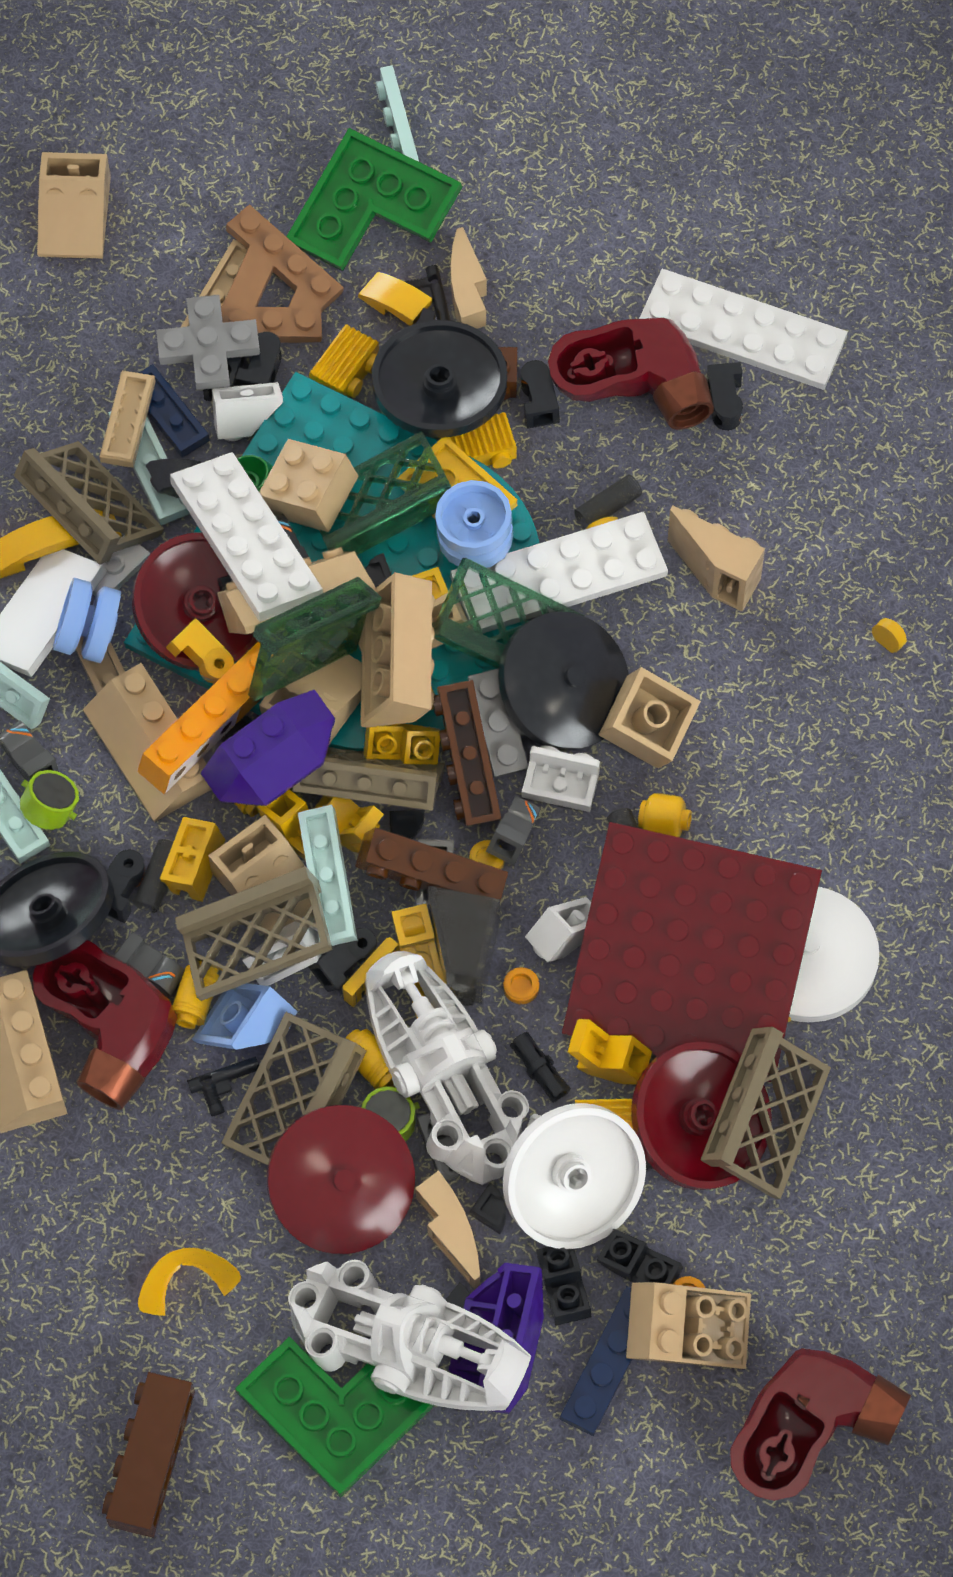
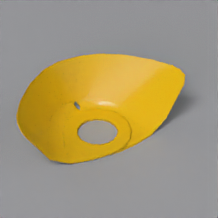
[138,1248,241,1316]

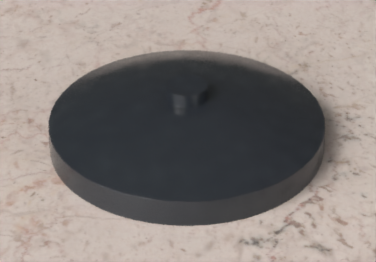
[372,320,507,438]
[498,611,629,751]
[0,852,114,967]

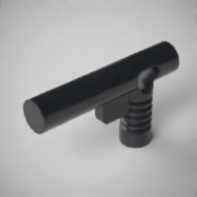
[404,265,451,321]
[187,1056,259,1117]

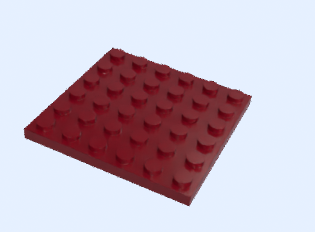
[562,822,822,1082]

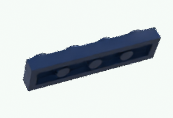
[560,1286,632,1436]

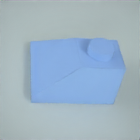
[192,983,298,1050]

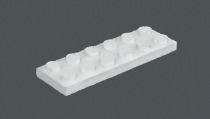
[639,268,848,390]
[170,452,323,622]
[450,511,668,636]

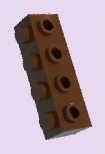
[433,680,501,826]
[355,827,508,913]
[102,1372,195,1538]

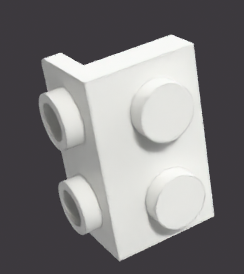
[522,746,600,812]

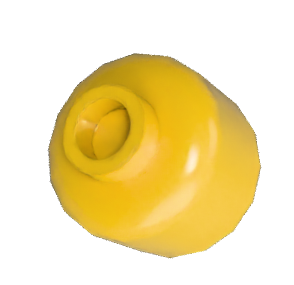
[638,793,692,838]

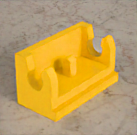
[160,817,226,902]

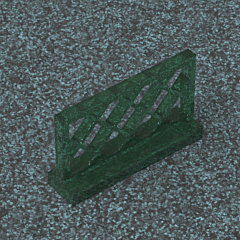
[319,431,452,555]
[432,558,585,669]
[248,577,382,701]

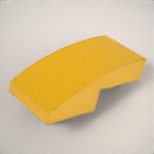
[358,272,432,326]
[364,724,440,765]

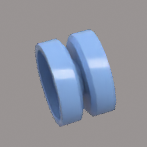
[435,480,513,570]
[53,578,121,663]

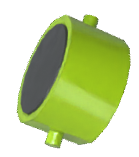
[20,770,79,830]
[361,1086,420,1141]

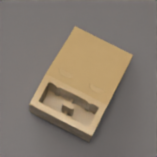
[37,152,111,259]
[668,505,765,611]
[259,642,362,744]
[208,815,311,938]
[626,1282,751,1369]

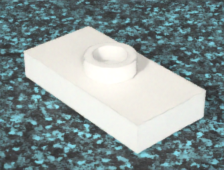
[92,535,150,597]

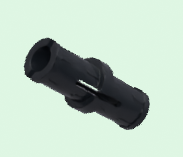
[510,1032,571,1103]

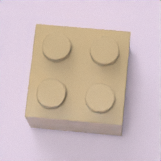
[259,439,359,532]
[599,667,701,768]

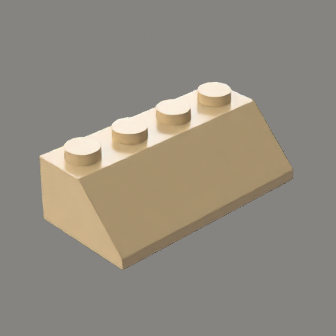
[217,547,376,634]
[361,572,435,728]
[83,663,212,822]
[0,970,68,1133]

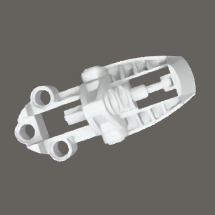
[365,951,529,1185]
[288,1260,531,1411]

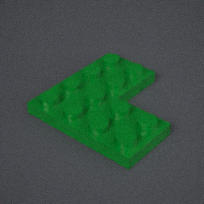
[286,128,463,271]
[235,1336,435,1498]

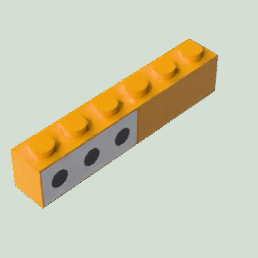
[137,622,307,794]

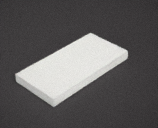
[0,549,107,677]

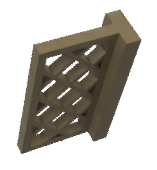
[14,441,164,565]
[292,747,445,811]
[175,866,333,1001]
[221,1012,367,1166]
[701,1027,831,1199]

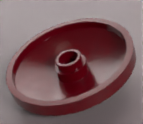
[132,532,266,671]
[631,1042,772,1190]
[267,1105,415,1254]

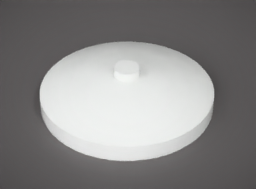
[789,887,879,1022]
[503,1103,646,1249]

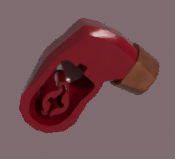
[548,318,714,430]
[33,940,177,1110]
[730,1348,911,1501]

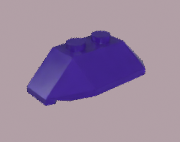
[200,690,336,806]
[449,1263,544,1414]

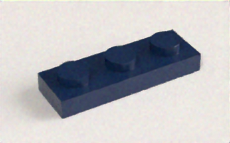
[139,364,210,458]

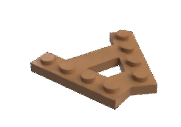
[221,204,344,343]

